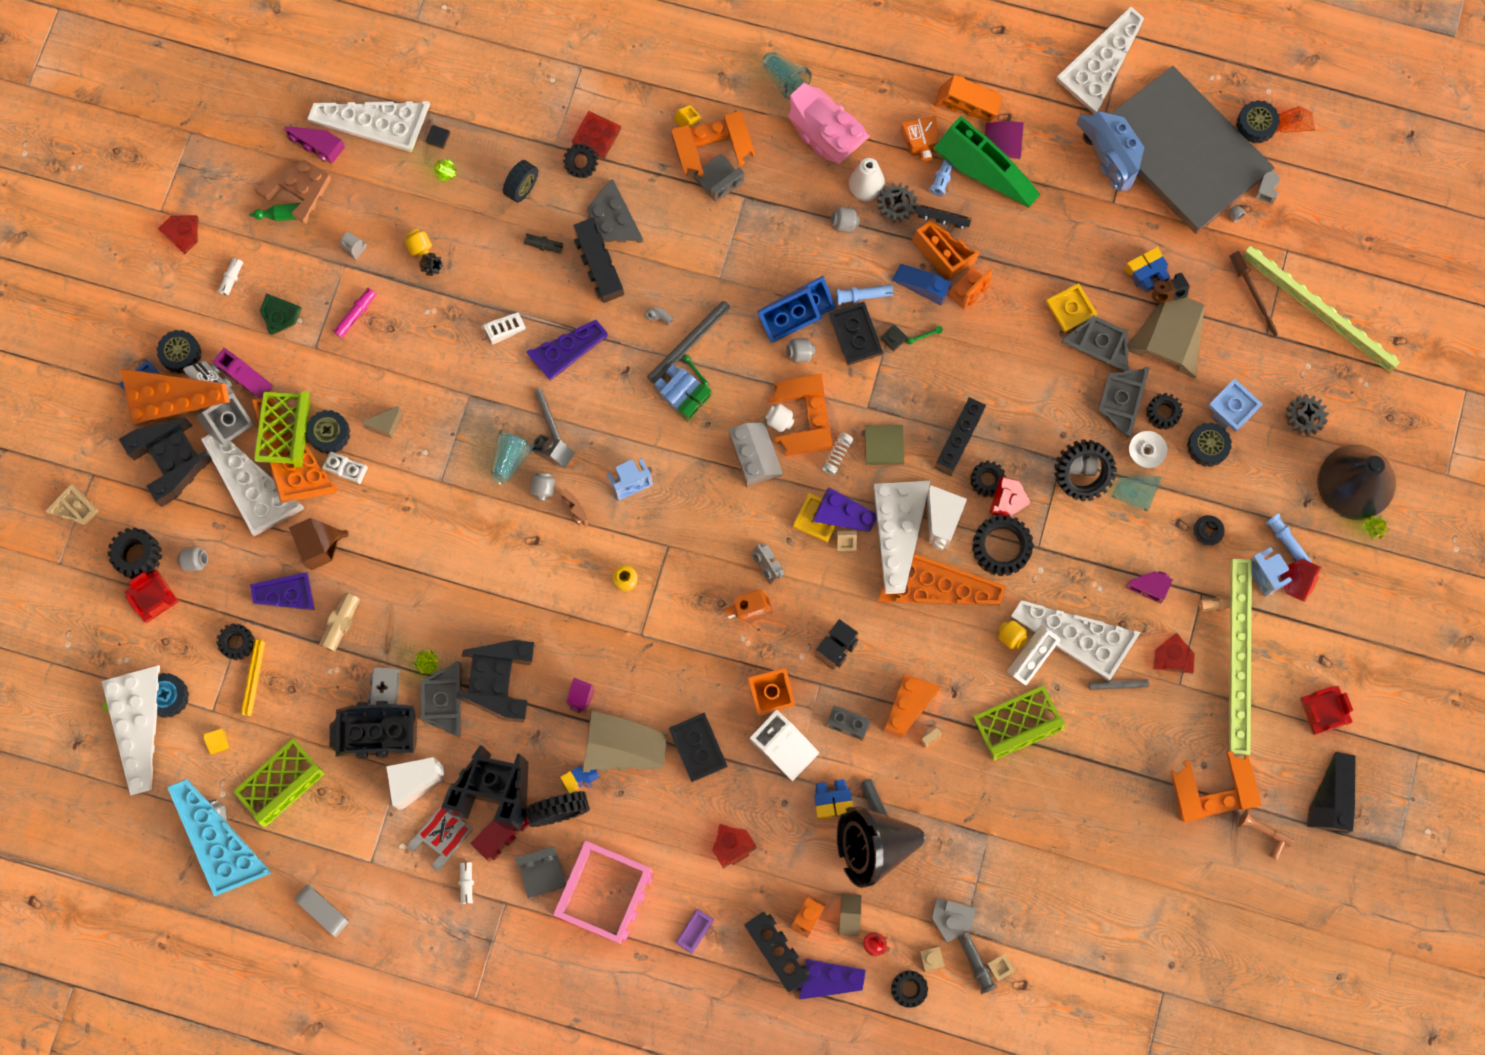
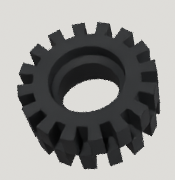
[563,144,598,178]
[1146,393,1183,430]
[970,460,1006,497]
[216,623,254,660]
[891,970,928,1008]

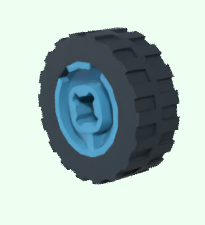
[156,673,189,718]

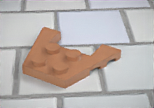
[255,160,331,224]

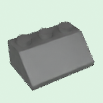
[729,422,783,487]

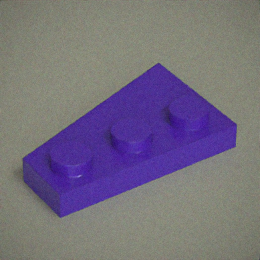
[811,488,876,532]
[250,572,315,610]
[799,959,866,1000]

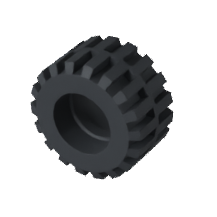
[108,527,162,579]

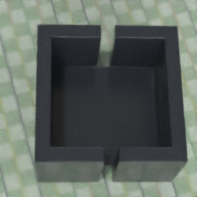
[815,619,858,670]

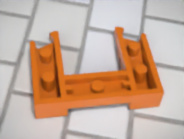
[671,110,755,177]
[769,374,832,456]
[1171,751,1262,822]

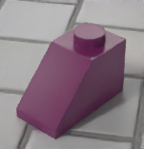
[1125,571,1173,604]
[566,678,595,713]

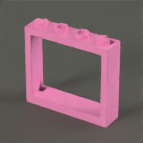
[553,841,654,944]

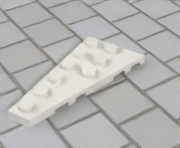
[1056,7,1144,114]
[308,101,430,153]
[201,435,305,536]
[873,481,930,594]
[1010,600,1141,681]
[102,665,160,796]

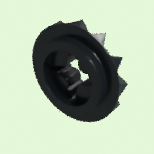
[1193,515,1225,546]

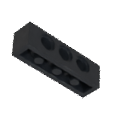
[934,397,986,476]
[744,911,810,995]

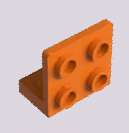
[948,267,992,309]

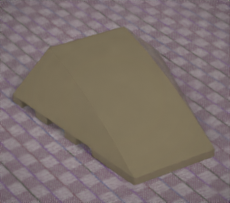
[1127,297,1205,378]
[583,708,667,773]

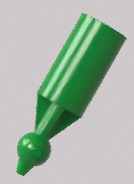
[249,203,301,222]

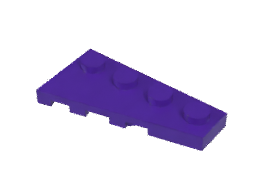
[526,320,608,381]

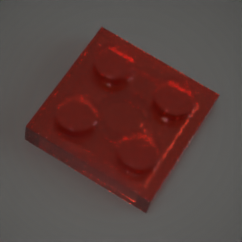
[572,111,621,159]

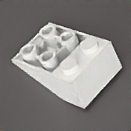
[750,710,819,782]

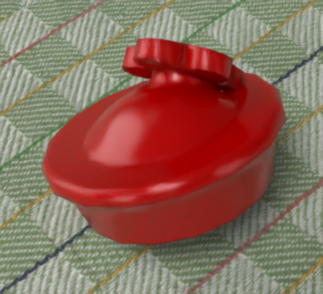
[864,932,887,956]

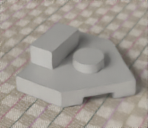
[932,899,976,943]

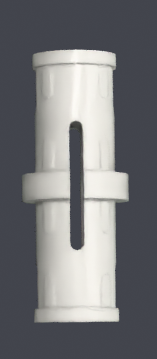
[218,258,243,296]
[458,863,474,904]

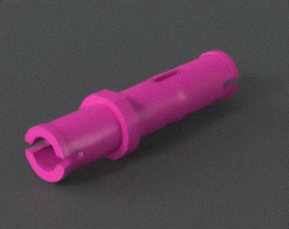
[333,287,377,338]

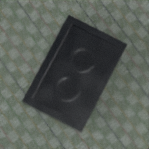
[915,204,972,230]
[829,302,883,366]
[669,712,728,783]

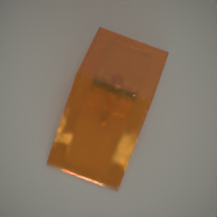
[1277,106,1315,133]

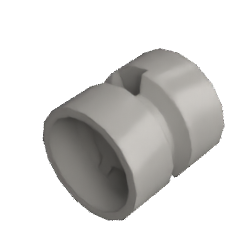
[1069,454,1098,476]

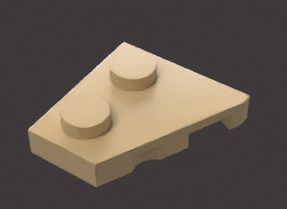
[46,485,99,525]

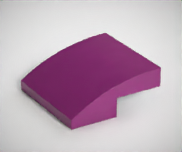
[985,121,1024,159]

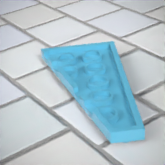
[167,778,271,897]

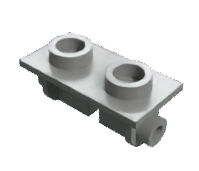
[751,543,785,584]

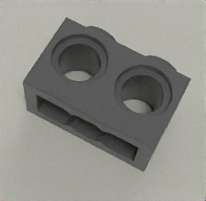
[826,706,871,741]

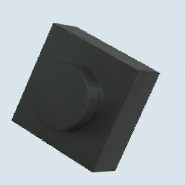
[881,324,907,351]

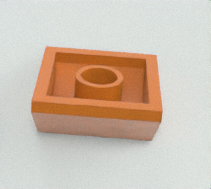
[748,667,796,716]

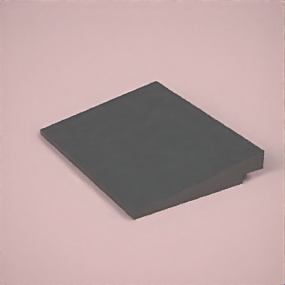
[1111,66,1275,234]

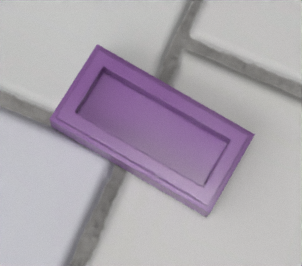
[676,909,714,954]

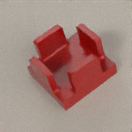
[124,569,179,624]
[1300,685,1353,735]

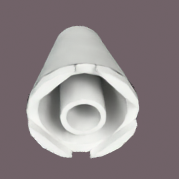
[849,158,885,201]

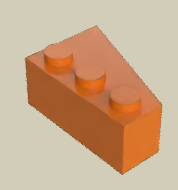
[934,75,1003,121]
[912,221,980,281]
[883,673,941,738]

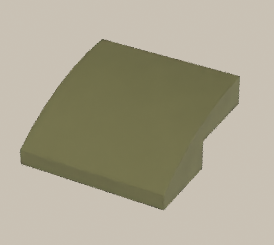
[865,425,904,465]

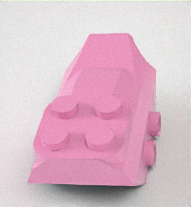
[788,83,871,164]

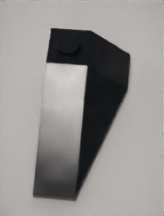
[1307,752,1356,834]

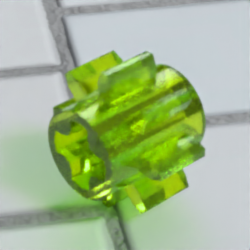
[434,158,457,182]
[1363,515,1389,539]
[413,650,439,674]

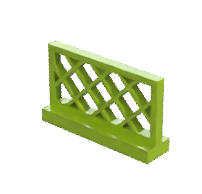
[254,391,311,467]
[973,685,1065,761]
[233,738,325,827]

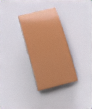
[560,488,589,527]

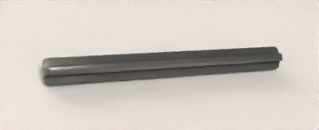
[647,301,730,384]

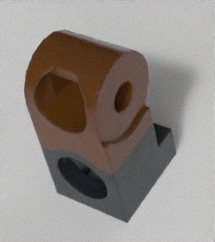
[1152,273,1190,303]

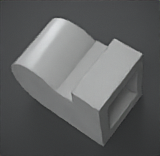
[1255,171,1279,204]
[340,232,367,260]

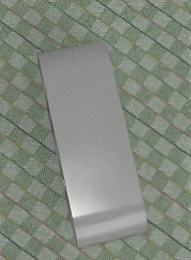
[294,884,350,937]

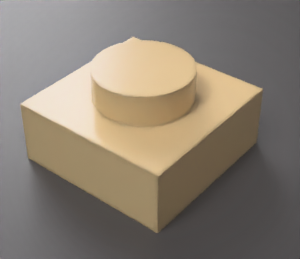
[837,531,857,551]
[920,728,942,748]
[920,947,945,972]
[987,954,1015,982]

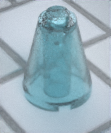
[763,52,812,100]
[491,430,535,485]

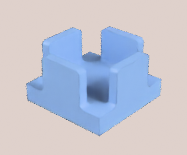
[1208,378,1263,432]
[607,458,653,501]
[1250,547,1292,597]

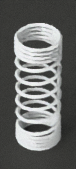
[822,432,853,475]

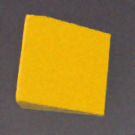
[674,105,702,127]
[203,729,230,755]

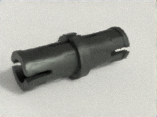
[524,233,563,254]

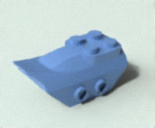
[1076,111,1144,191]

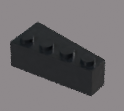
[573,217,624,303]

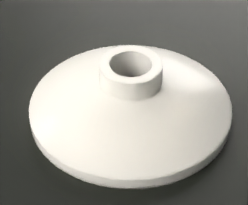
[1129,431,1167,468]

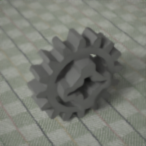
[877,183,917,223]
[1285,394,1329,436]

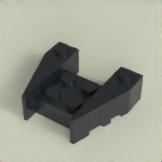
[119,417,212,507]
[456,640,534,723]
[442,745,528,831]

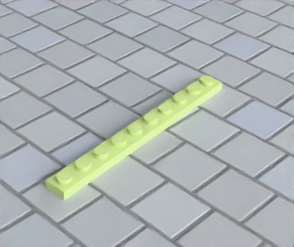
[1242,246,1400,373]
[1229,559,1252,755]

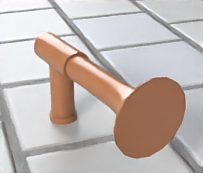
[1238,809,1294,860]

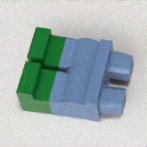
[654,365,712,422]

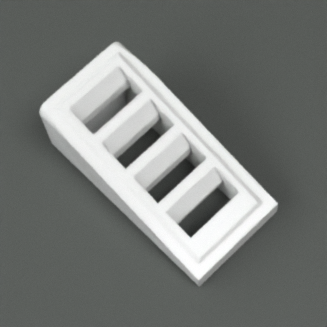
[484,312,526,345]

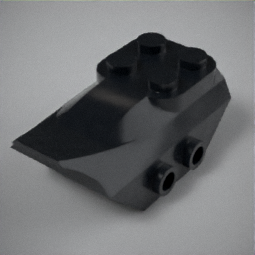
[330,701,417,759]

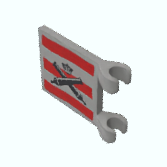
[408,805,473,871]

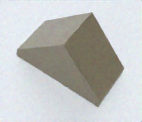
[363,406,402,439]
[839,894,861,936]

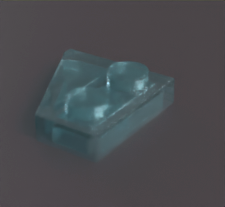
[1112,476,1162,511]

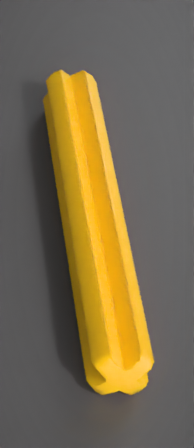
[240,640,265,716]

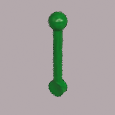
[906,326,943,345]
[683,355,709,386]

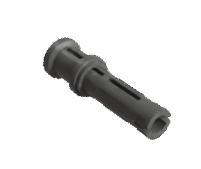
[957,932,997,995]

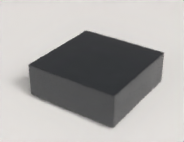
[426,125,450,149]

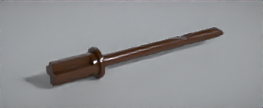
[1229,251,1278,336]

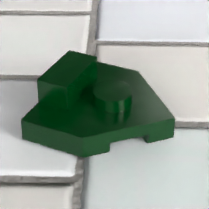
[260,293,302,335]

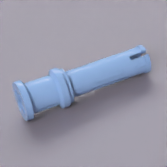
[929,159,953,196]
[836,284,893,306]
[1265,513,1312,562]

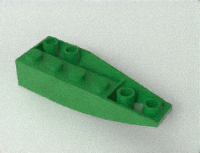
[933,116,1041,208]

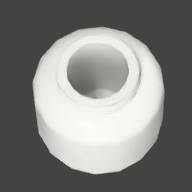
[765,404,794,432]

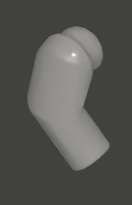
[645,307,674,325]

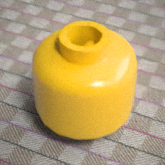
[404,229,432,258]
[612,565,638,592]
[998,621,1028,649]

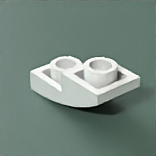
[322,452,368,484]

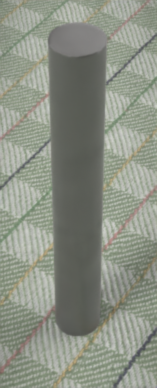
[535,389,561,440]
[1089,679,1149,690]

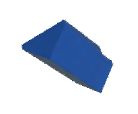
[757,276,836,343]

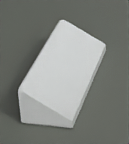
[1007,625,1061,685]

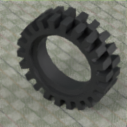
[1054,439,1117,501]
[972,514,1034,576]
[525,791,590,827]

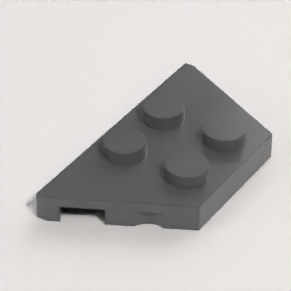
[587,179,643,243]
[1061,315,1129,372]
[1098,367,1150,438]
[421,661,461,737]

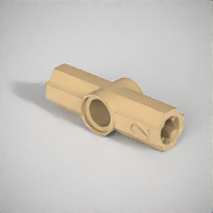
[319,592,360,652]

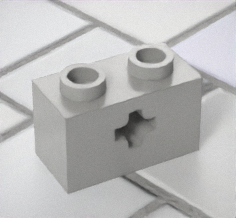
[368,668,400,705]

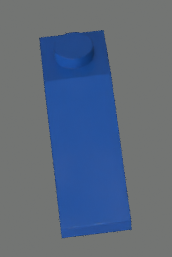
[892,264,952,305]

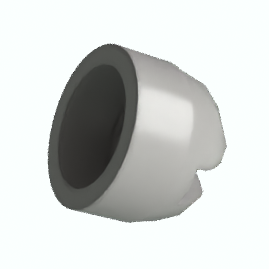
[1229,206,1246,222]

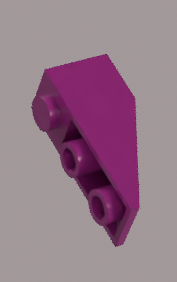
[284,126,345,164]
[213,348,273,399]

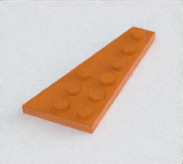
[121,369,230,425]
[251,398,338,503]
[878,554,1007,605]

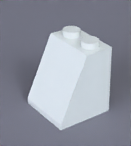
[926,485,967,550]
[386,757,445,810]

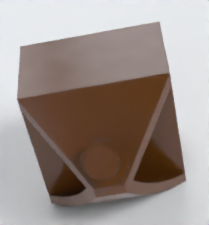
[289,518,349,570]

